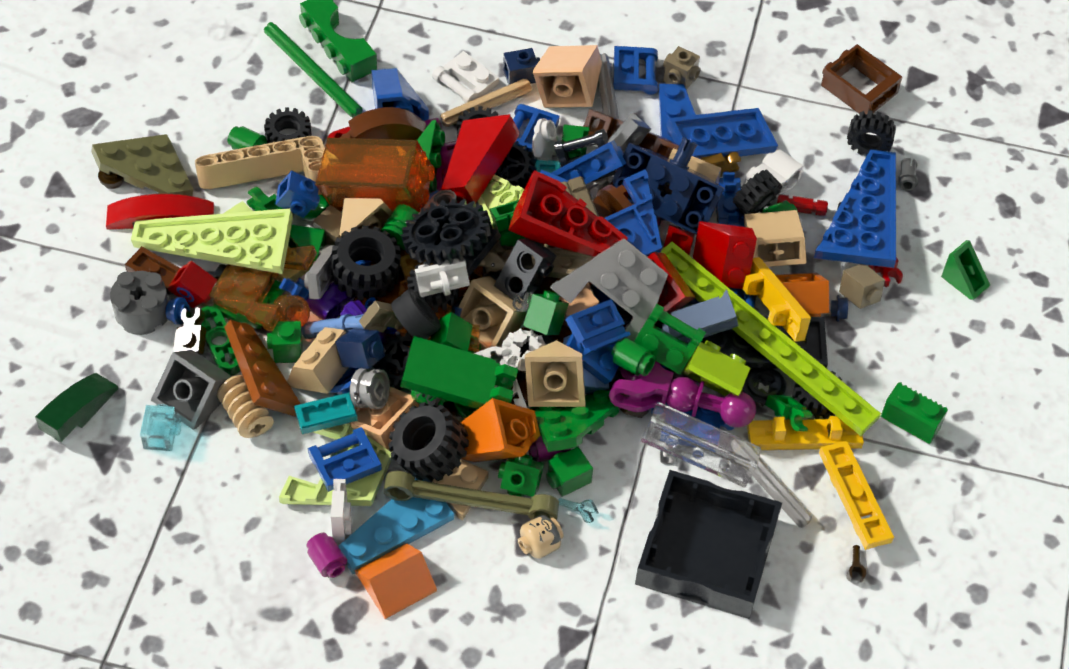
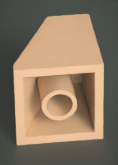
[533,45,602,108]

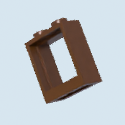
[821,44,902,114]

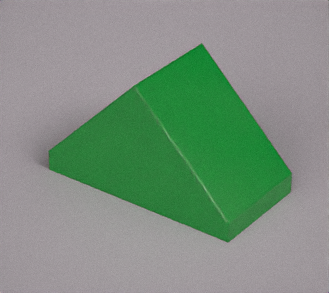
[288,225,326,270]
[941,240,990,300]

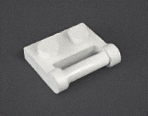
[432,51,499,103]

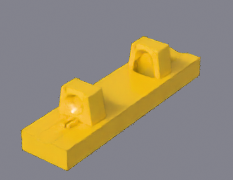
[743,257,811,342]
[747,416,864,450]
[819,441,894,550]

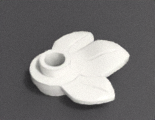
[532,118,559,161]

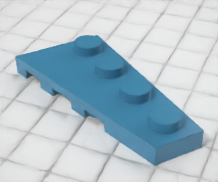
[339,478,454,574]

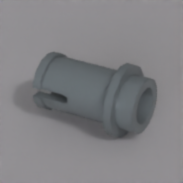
[897,158,918,191]

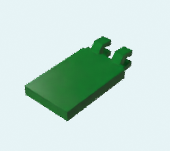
[400,336,518,409]

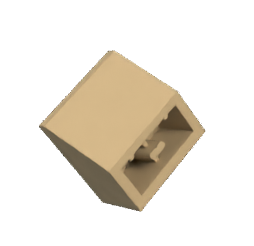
[744,210,806,267]

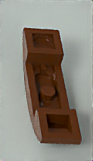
[583,109,679,158]

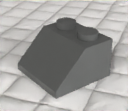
[151,349,232,430]

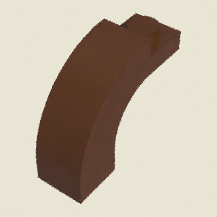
[335,107,427,164]

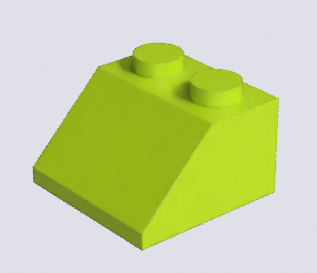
[682,340,750,396]

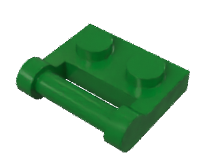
[634,304,706,374]

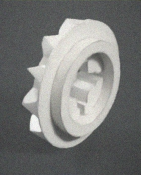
[502,328,546,371]

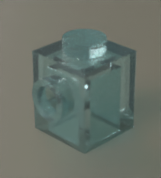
[140,404,181,451]

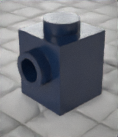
[503,48,540,85]
[335,329,385,369]

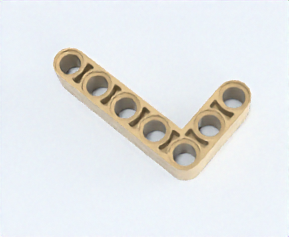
[195,136,334,195]

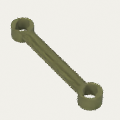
[384,471,559,520]

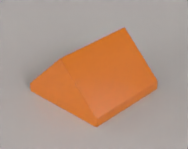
[355,543,437,619]

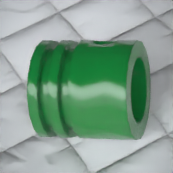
[380,204,419,250]

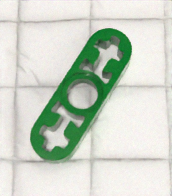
[201,306,241,376]

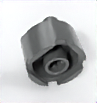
[110,271,169,335]

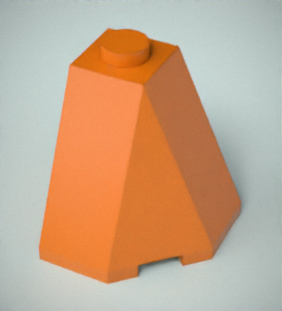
[461,398,540,462]

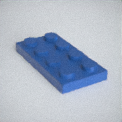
[666,108,778,158]

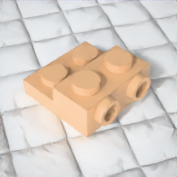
[350,387,420,450]

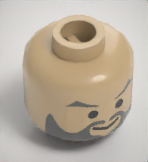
[518,515,564,559]

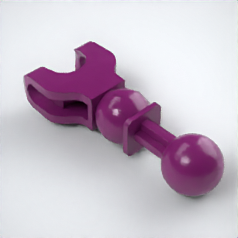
[609,361,756,428]

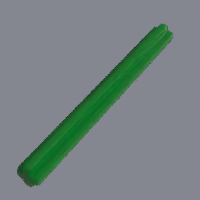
[264,22,363,118]

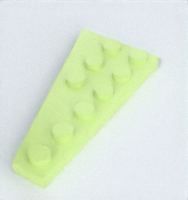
[131,208,293,274]

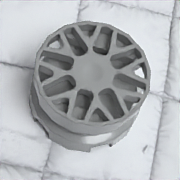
[350,368,390,409]

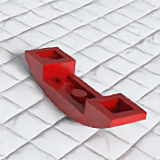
[106,194,214,230]

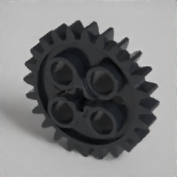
[401,199,492,266]

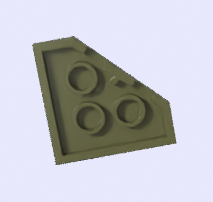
[91,134,194,196]

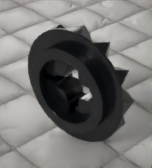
[743,368,786,407]

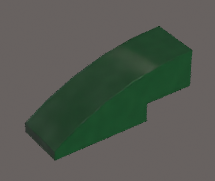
[35,373,119,442]

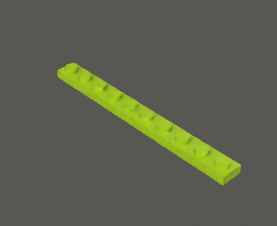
[660,242,881,436]

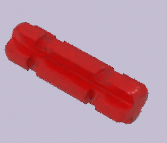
[776,194,828,216]

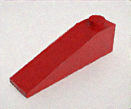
[508,170,628,257]

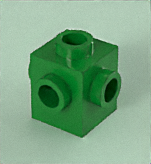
[498,454,545,497]

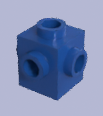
[275,170,320,218]

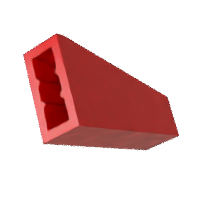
[441,114,520,204]

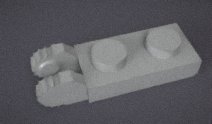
[304,245,334,299]

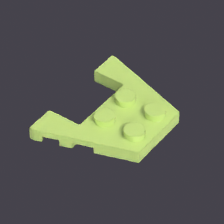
[279,423,393,506]

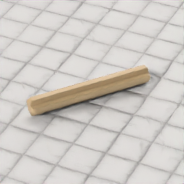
[440,79,532,127]

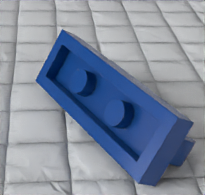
[551,140,626,184]
[716,172,744,227]

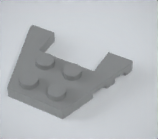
[550,238,668,342]

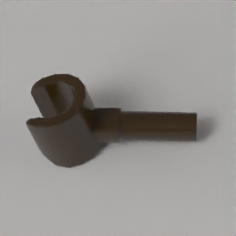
[846,545,866,583]

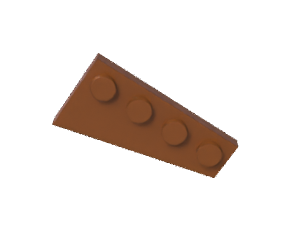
[224,319,301,417]

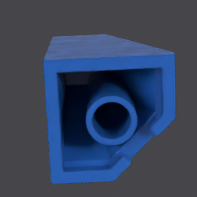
[371,68,429,121]

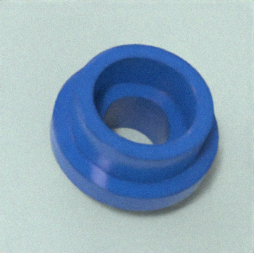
[166,297,190,325]

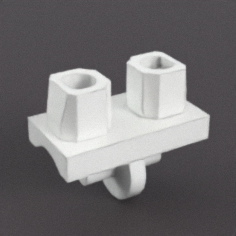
[415,258,470,297]

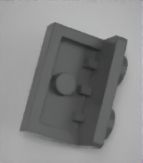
[608,113,651,153]

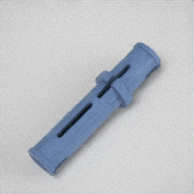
[301,314,367,339]

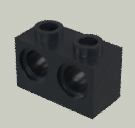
[494,238,557,304]

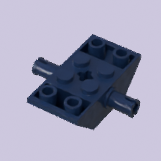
[611,137,725,235]

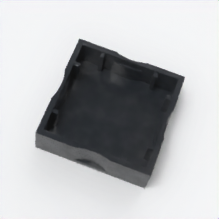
[635,470,783,619]

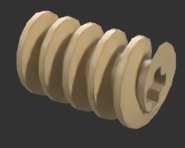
[217,375,274,438]

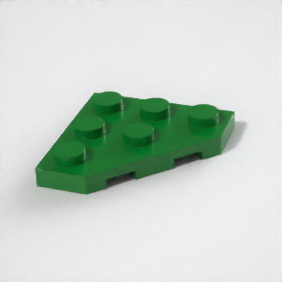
[530,390,619,452]

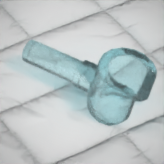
[559,498,599,523]

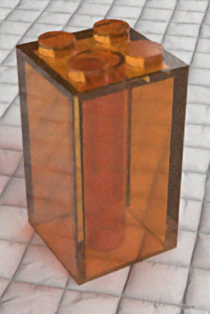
[315,138,435,212]

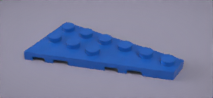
[814,150,896,268]

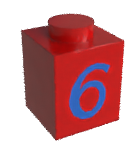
[167,260,217,308]

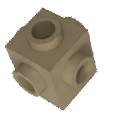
[663,46,701,90]

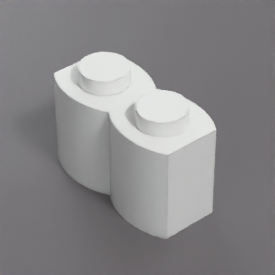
[745,149,804,205]

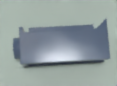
[661,289,739,344]

